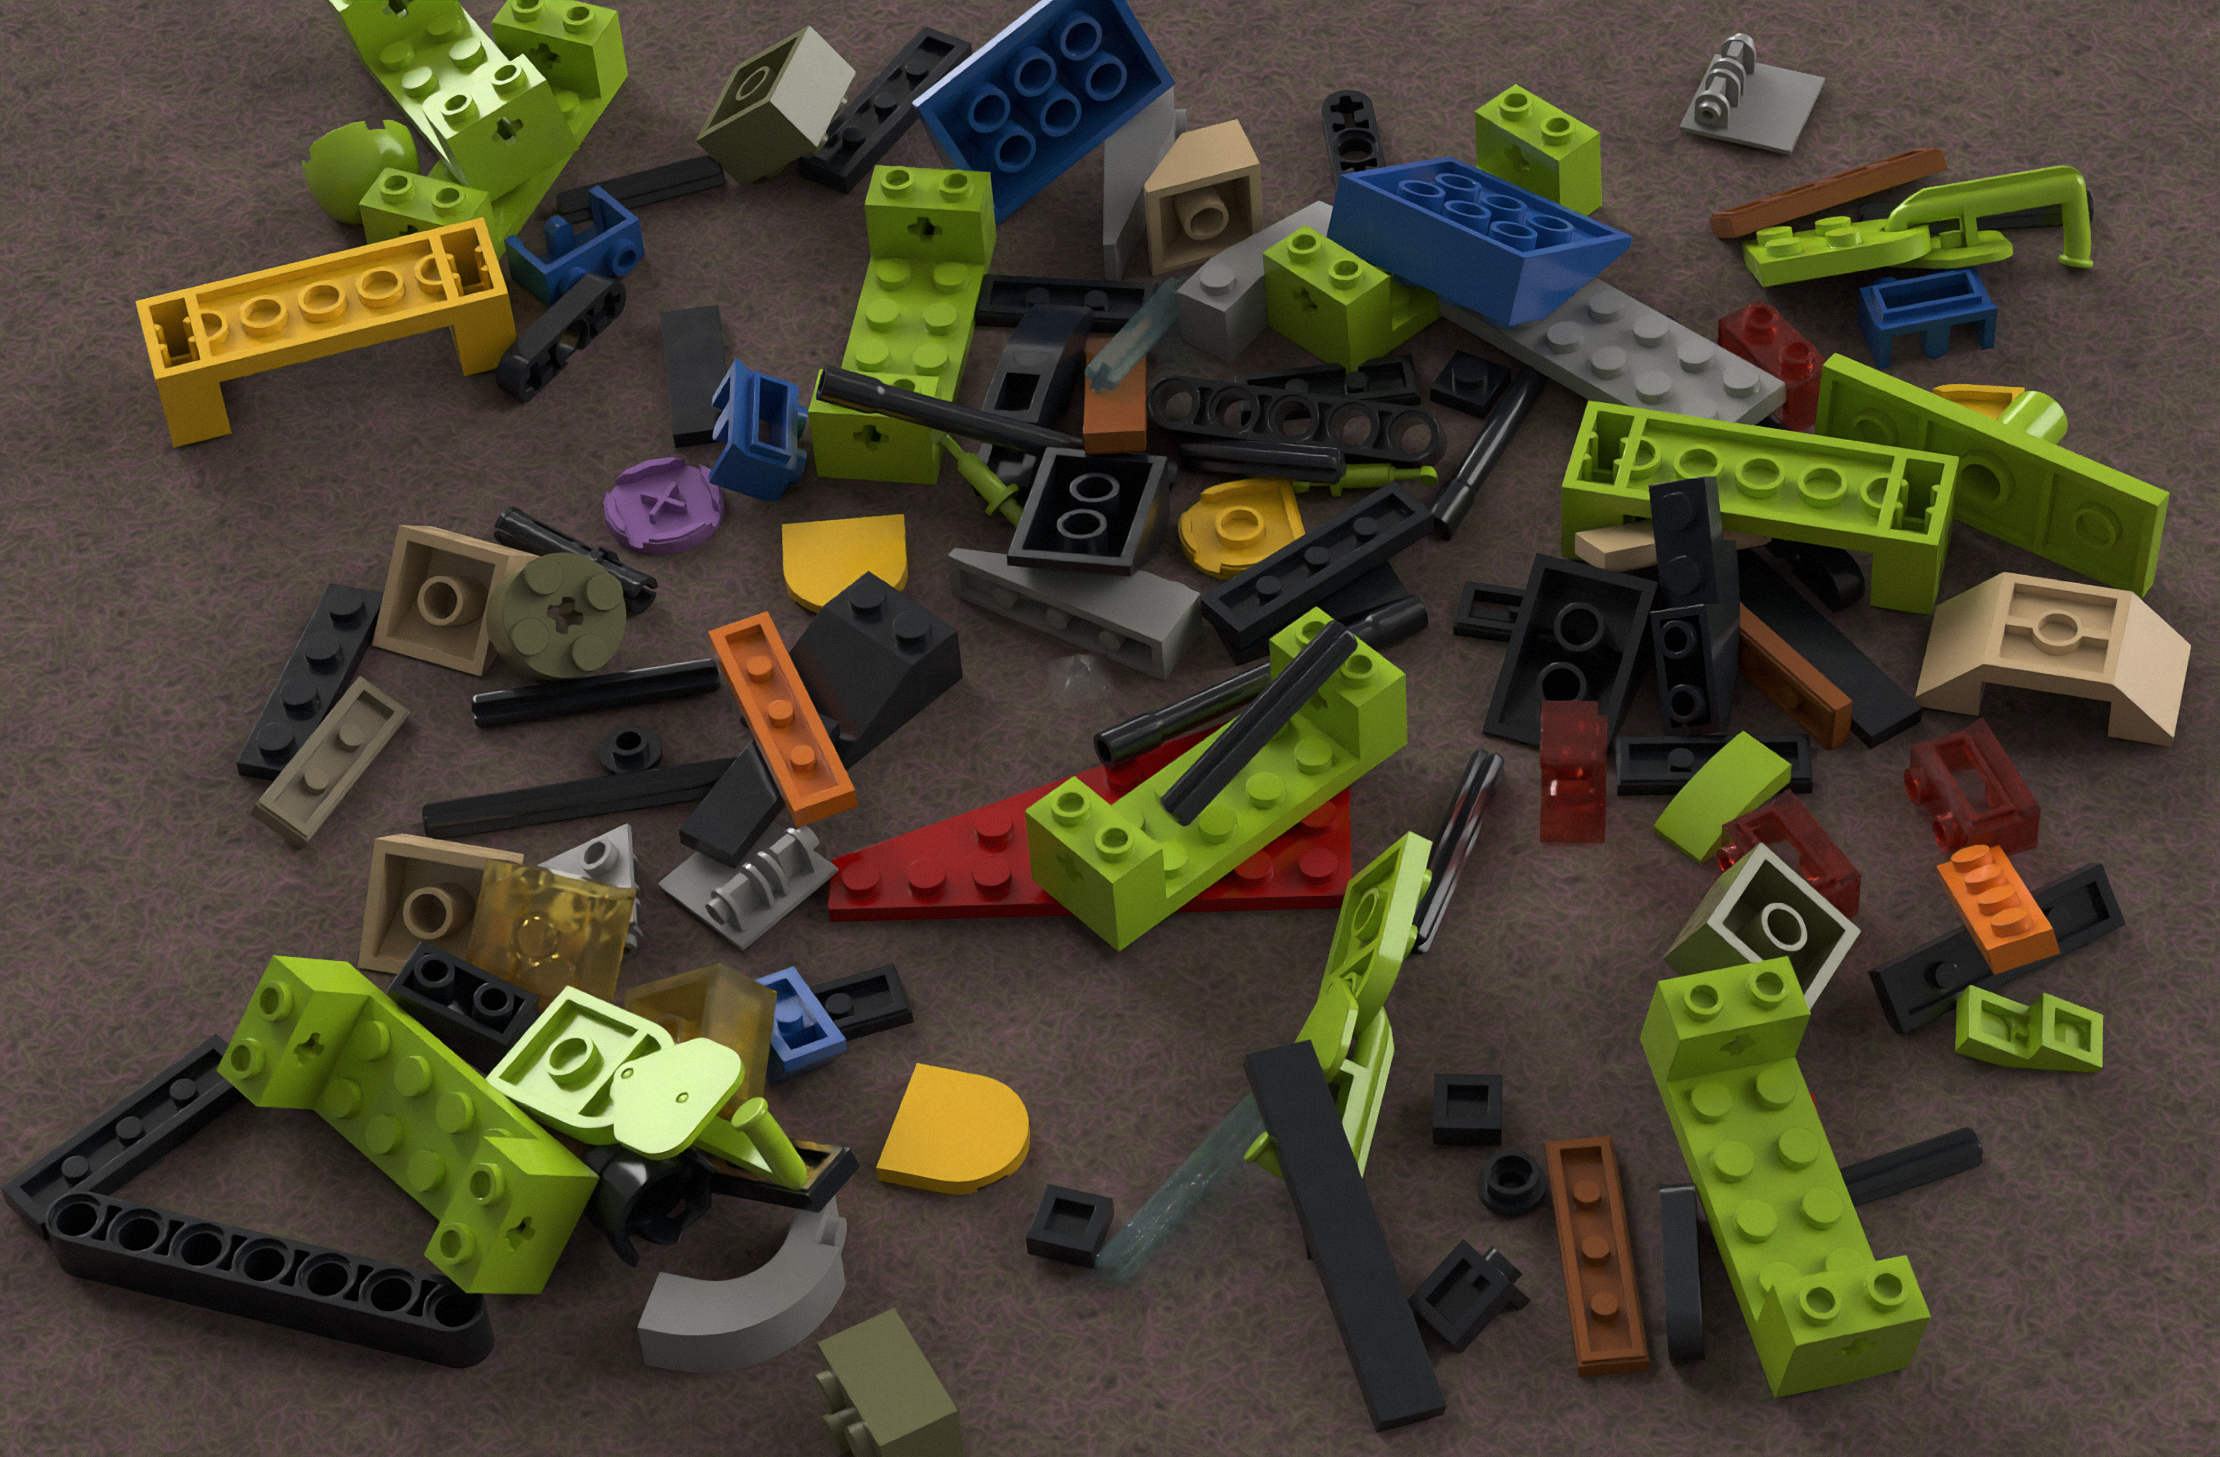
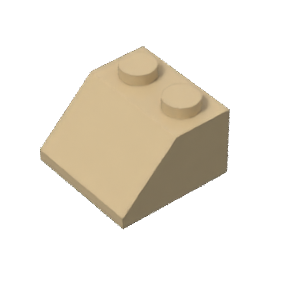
[1144,119,1263,276]
[372,525,540,677]
[358,834,524,974]

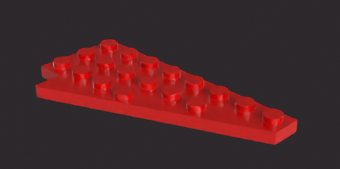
[828,721,1352,922]

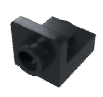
[1408,1239,1531,1352]

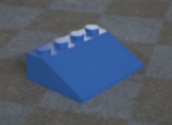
[912,0,1176,226]
[1326,156,1632,330]

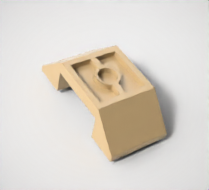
[1915,572,2191,747]

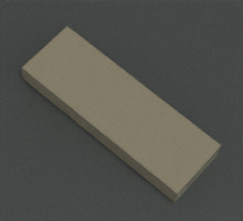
[250,676,411,849]

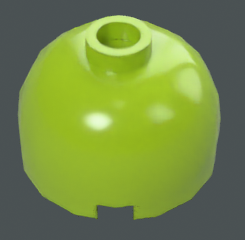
[301,120,421,225]

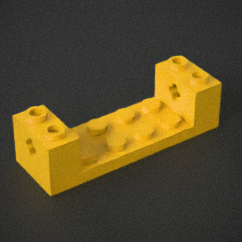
[135,217,517,448]

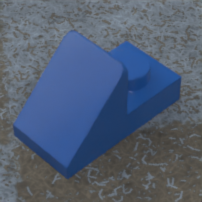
[732,966,848,1086]

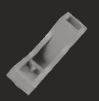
[637,1195,847,1373]

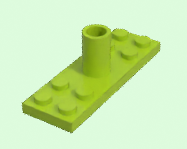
[1814,353,2170,599]

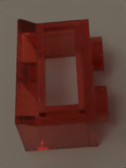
[1717,299,1827,432]
[1540,700,1607,843]
[1903,718,2041,857]
[1717,788,1861,919]

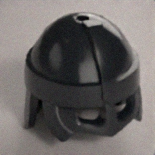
[580,1143,716,1267]

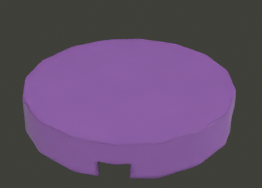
[603,457,726,555]

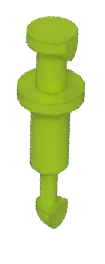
[929,428,1024,528]
[1292,463,1437,497]

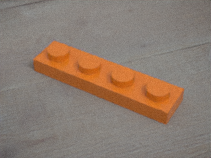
[708,611,858,828]
[1936,845,2060,975]

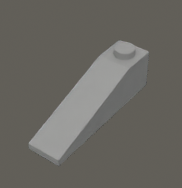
[1103,86,1187,281]
[1176,201,1333,363]
[948,548,1203,681]

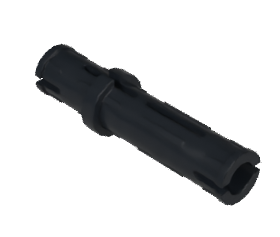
[494,506,658,614]

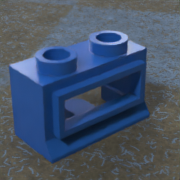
[504,185,645,309]
[1857,267,1998,370]
[708,359,808,501]

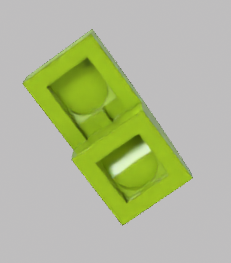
[1653,731,1791,865]
[1955,985,2103,1073]

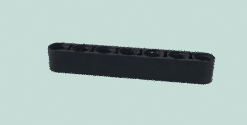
[45,1191,495,1369]

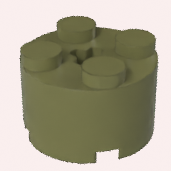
[486,552,626,684]

